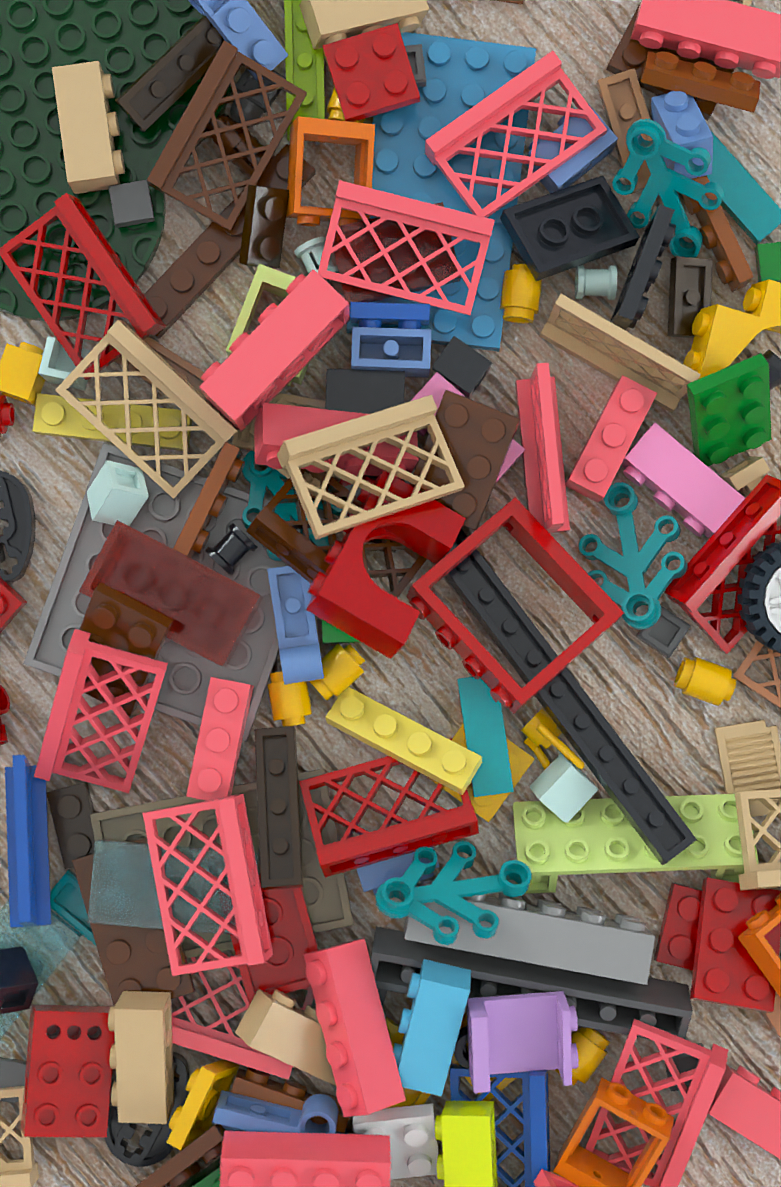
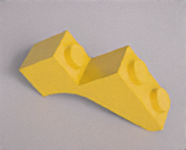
[683,279,781,379]

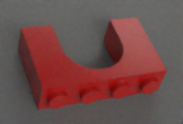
[306,470,466,659]

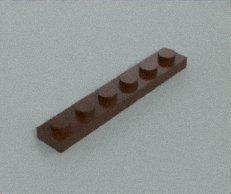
[144,144,316,339]

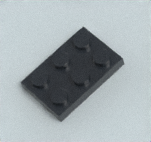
[500,175,640,281]
[610,204,676,330]

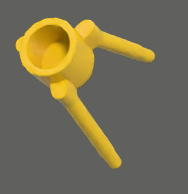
[521,709,585,770]

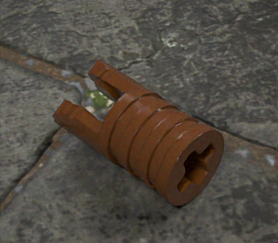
[205,114,275,179]

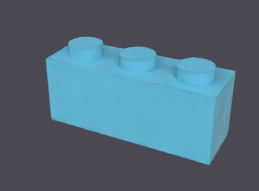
[393,959,471,1097]

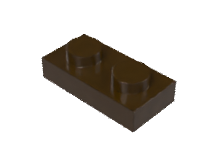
[239,184,289,268]
[668,256,713,338]
[46,782,97,869]

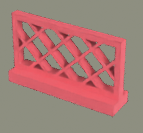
[425,50,607,218]
[318,180,495,316]
[515,362,570,533]
[34,629,168,793]
[143,794,273,976]
[171,954,314,1080]
[585,1019,728,1187]

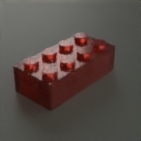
[79,520,263,668]

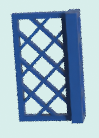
[5,755,52,928]
[450,1064,551,1187]

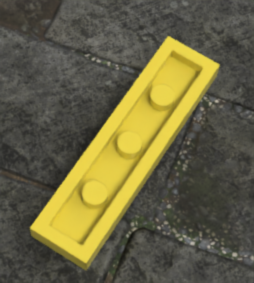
[32,393,192,451]
[325,687,482,795]

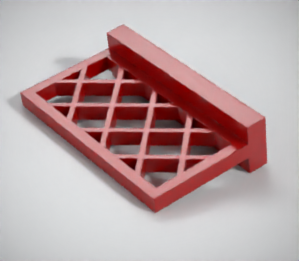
[0,193,166,380]
[664,475,781,654]
[299,738,479,877]

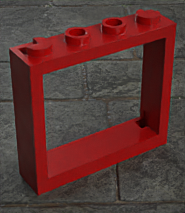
[406,497,624,714]

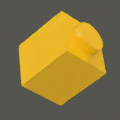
[0,342,45,407]

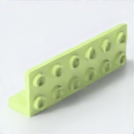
[512,794,759,894]

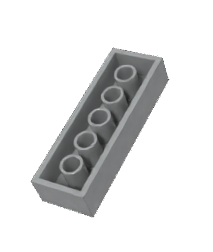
[404,878,655,985]

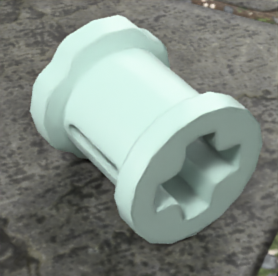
[294,237,341,283]
[575,265,617,300]

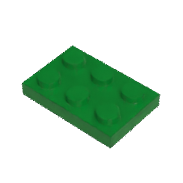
[687,353,772,466]

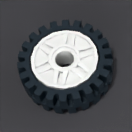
[737,540,781,653]

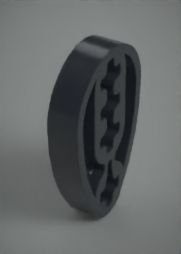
[0,470,36,582]
[105,1052,190,1167]

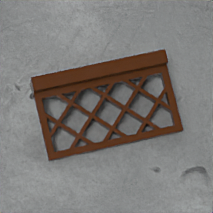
[147,40,307,232]
[246,469,427,598]

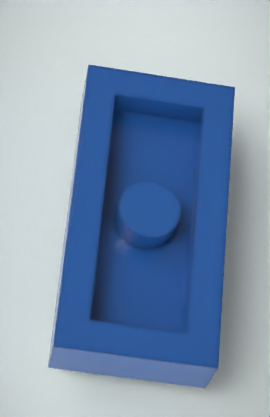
[350,302,430,329]

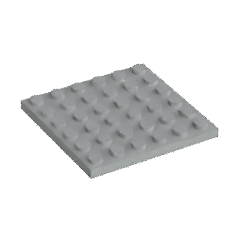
[23,443,323,742]

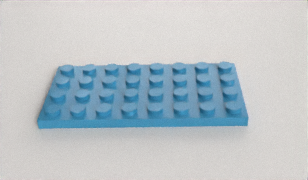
[346,32,536,352]

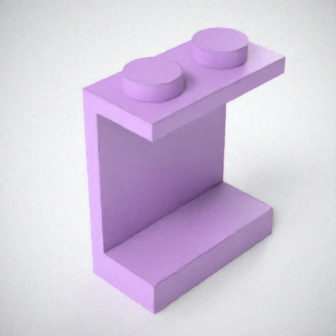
[466,991,578,1093]

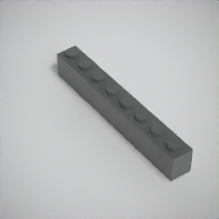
[370,926,693,1039]

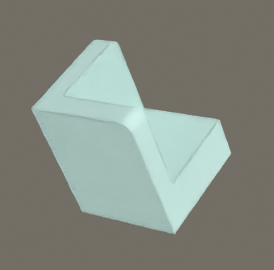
[38,336,91,391]
[87,460,149,528]
[530,753,599,823]

